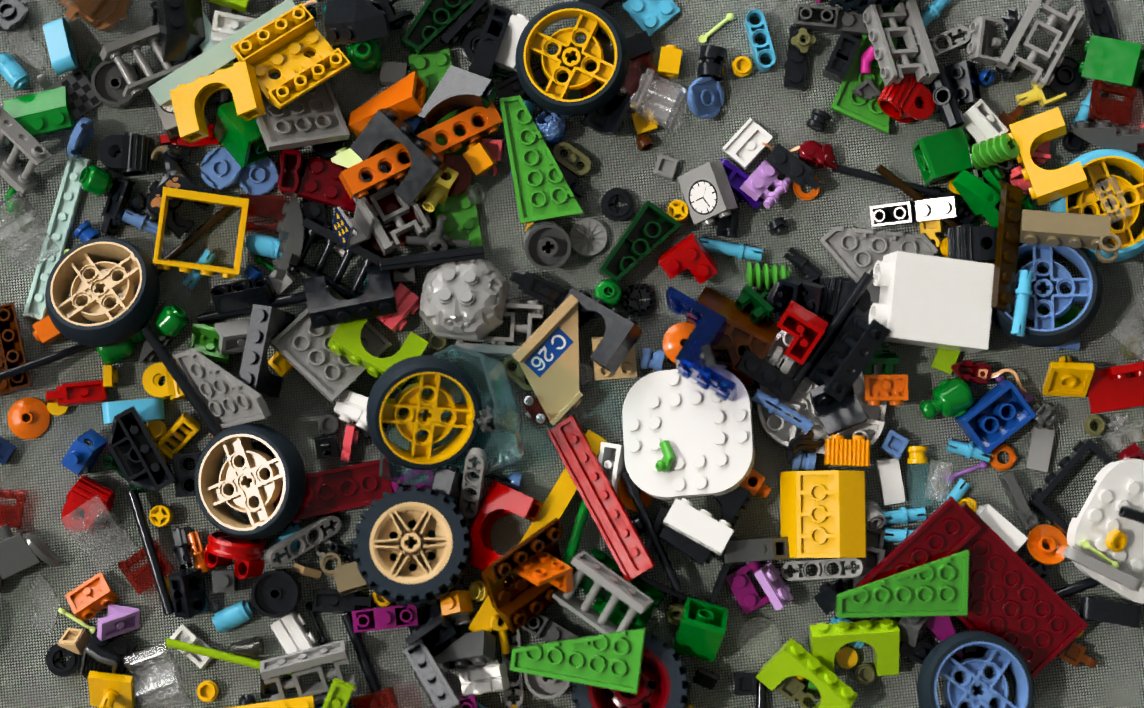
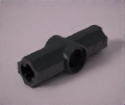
[931,64,966,130]

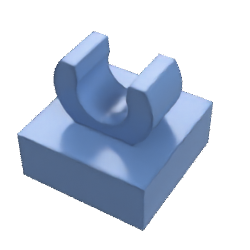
[879,430,909,460]

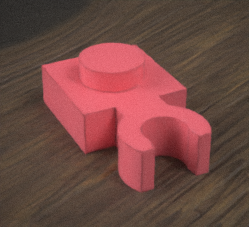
[481,138,504,176]
[340,423,360,462]

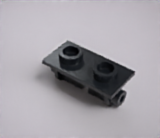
[717,193,740,238]

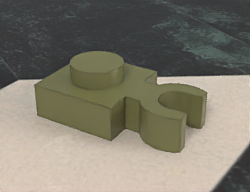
[775,676,815,708]

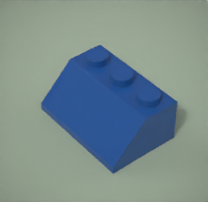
[954,379,1036,455]

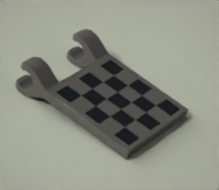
[36,64,102,121]

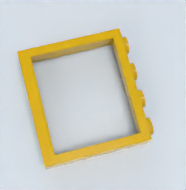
[153,187,249,279]

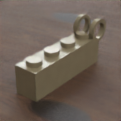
[1019,209,1121,263]
[320,543,417,597]

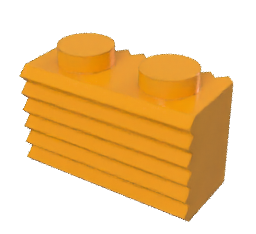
[824,435,870,467]

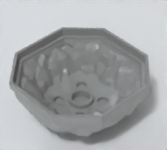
[419,259,509,341]

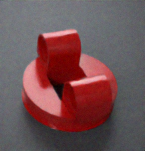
[204,531,266,579]

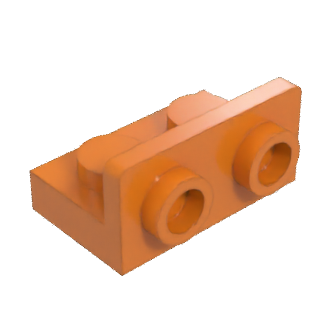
[863,374,908,406]
[65,572,119,622]

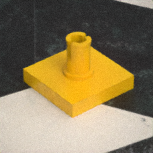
[1042,356,1094,397]
[88,671,135,708]

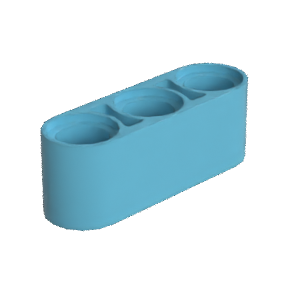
[744,9,776,72]
[43,17,79,75]
[102,398,165,425]

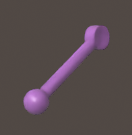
[995,375,1033,402]
[945,461,988,482]

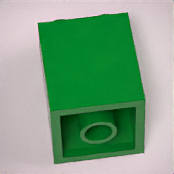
[1079,35,1144,90]
[214,100,278,169]
[911,127,973,186]
[672,597,729,662]

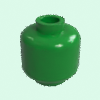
[79,165,113,196]
[594,279,622,309]
[155,305,187,337]

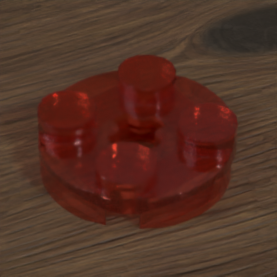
[440,154,472,197]

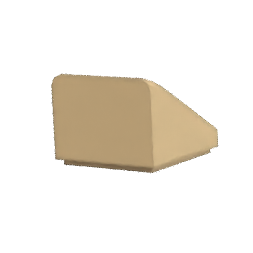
[57,628,91,655]

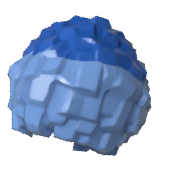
[534,111,566,144]

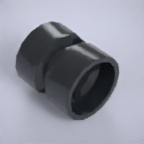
[697,45,727,81]

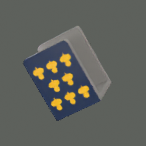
[332,198,375,249]

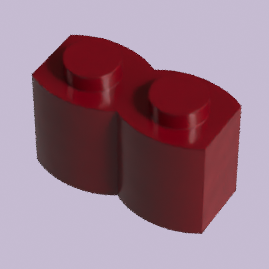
[278,149,304,197]

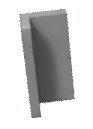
[214,318,250,355]

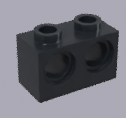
[822,32,861,84]
[173,452,201,498]
[168,568,209,618]

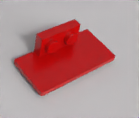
[1087,361,1144,414]

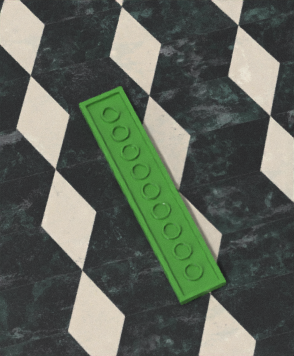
[408,49,483,250]

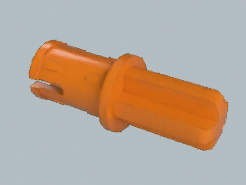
[187,531,210,573]

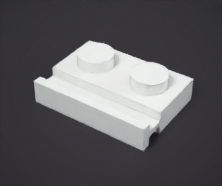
[210,10,256,43]
[722,118,773,170]

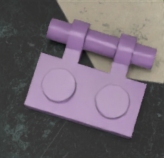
[740,160,792,209]
[754,561,794,611]

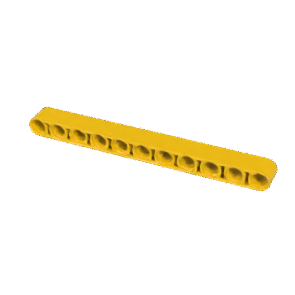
[468,430,607,633]

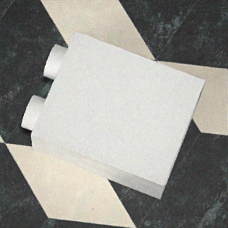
[868,251,995,353]

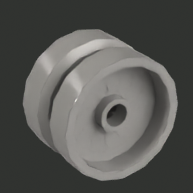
[524,673,570,699]

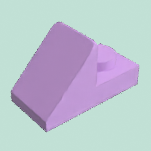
[97,604,140,641]

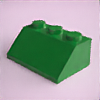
[4,86,76,141]

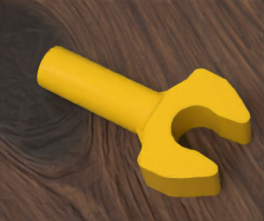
[490,615,510,654]

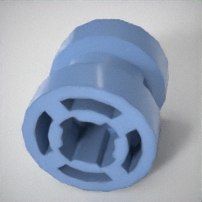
[640,347,664,371]
[791,450,817,471]

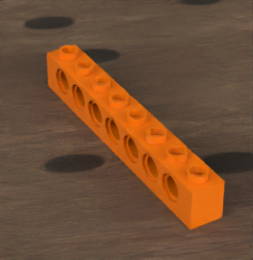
[339,102,503,199]

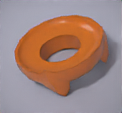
[793,175,820,200]
[989,443,1017,471]

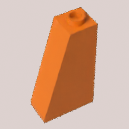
[348,71,427,137]

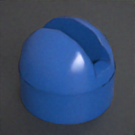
[978,69,995,87]
[244,264,263,279]

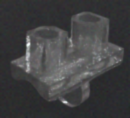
[1101,413,1144,451]
[924,460,953,501]

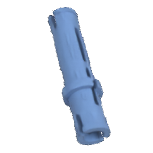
[751,389,814,433]

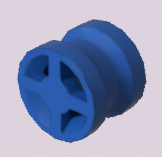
[73,221,101,243]

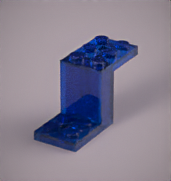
[666,286,737,401]

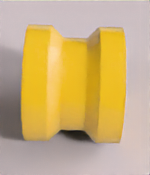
[667,200,688,223]
[906,446,928,464]
[149,505,174,527]

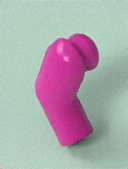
[861,46,875,75]

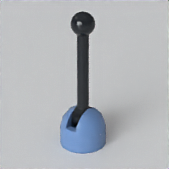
[471,472,523,491]

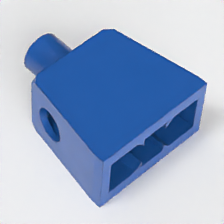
[61,429,108,475]

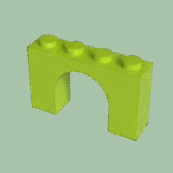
[327,318,429,390]
[809,619,900,676]
[756,637,858,708]

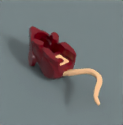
[762,140,837,169]
[951,360,1027,392]

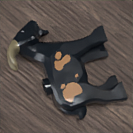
[146,145,216,239]

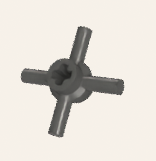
[405,215,470,269]

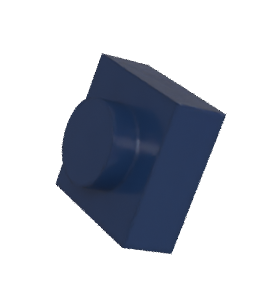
[0,436,18,465]

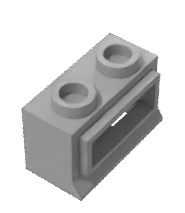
[967,16,1005,65]

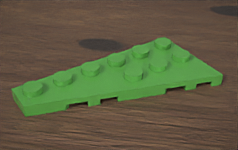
[830,3,899,134]
[499,95,583,224]
[836,550,969,618]
[510,627,647,694]

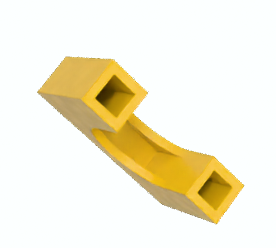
[170,61,266,143]
[1008,107,1088,206]

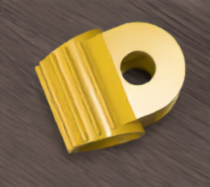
[142,358,186,401]

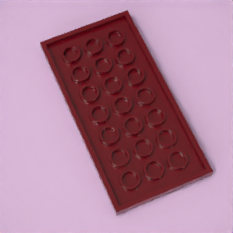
[955,503,1088,678]

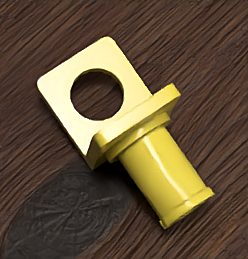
[1015,83,1067,108]
[422,167,459,212]

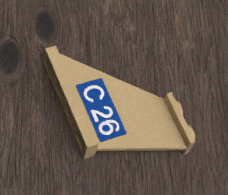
[512,294,583,426]

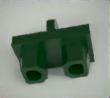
[735,284,775,324]
[862,344,899,375]

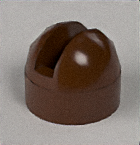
[636,134,655,152]

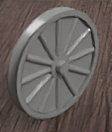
[569,218,607,257]

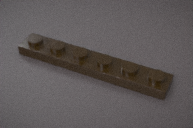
[991,183,1023,313]

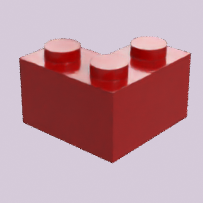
[658,233,718,284]
[777,300,828,365]

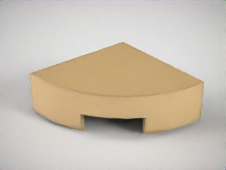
[292,562,322,579]

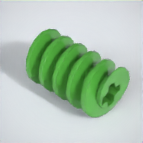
[971,133,1020,170]
[745,262,790,290]

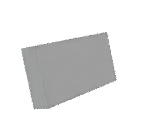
[1025,426,1055,473]

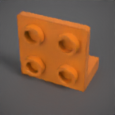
[514,551,573,593]

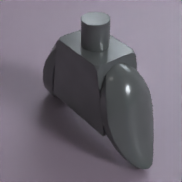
[0,524,64,592]

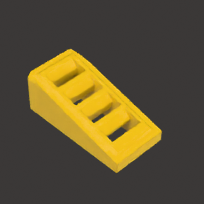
[157,412,201,460]

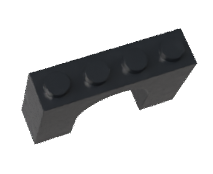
[573,0,654,65]
[350,108,448,206]
[303,265,397,329]
[560,288,643,374]
[238,304,296,398]
[659,486,751,567]

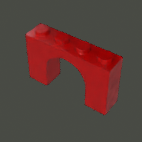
[468,480,544,581]

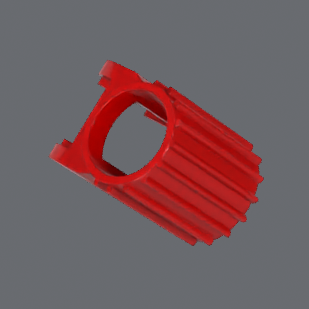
[877,74,935,124]
[62,475,115,531]

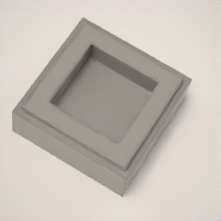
[653,153,679,181]
[268,270,295,295]

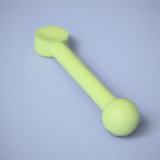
[699,13,734,44]
[1080,540,1120,569]
[58,607,97,634]

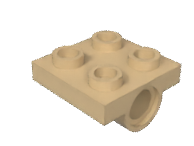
[592,337,637,381]

